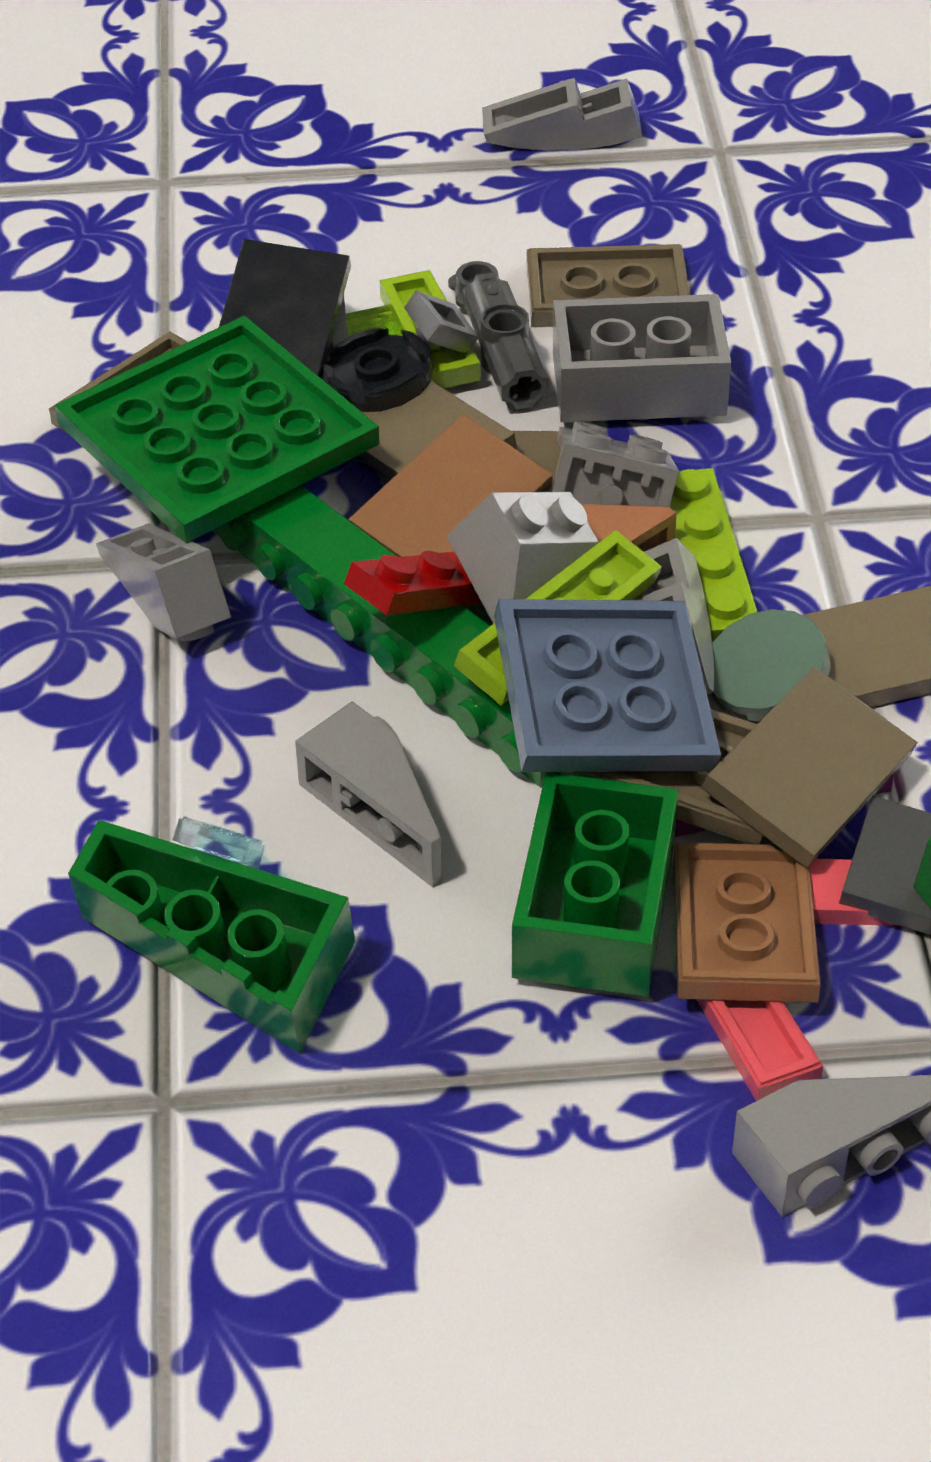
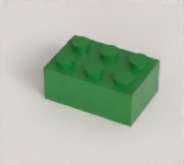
[512,772,679,997]

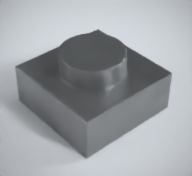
[404,291,479,354]

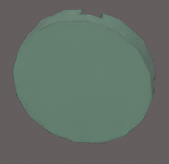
[712,609,831,722]

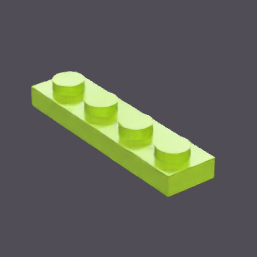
[669,468,757,643]
[454,530,662,706]

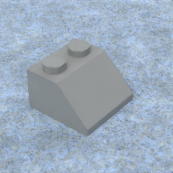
[446,492,598,624]

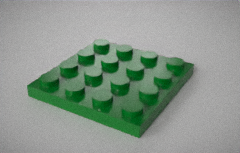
[54,315,380,543]

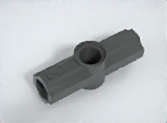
[463,272,549,410]

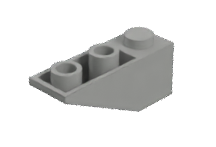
[732,1075,931,1217]

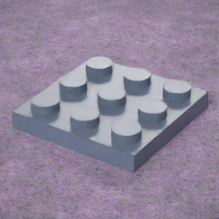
[494,599,721,772]

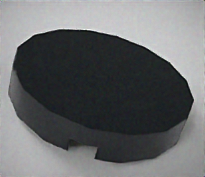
[322,328,434,412]

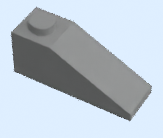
[96,523,231,641]
[295,701,442,887]

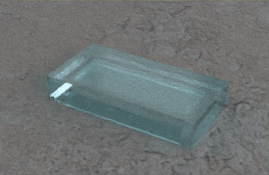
[172,816,266,868]

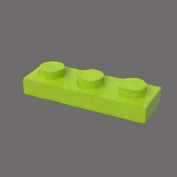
[379,270,481,389]

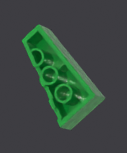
[68,820,355,1054]

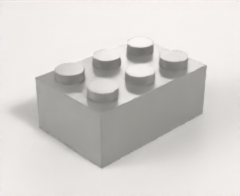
[553,294,731,423]

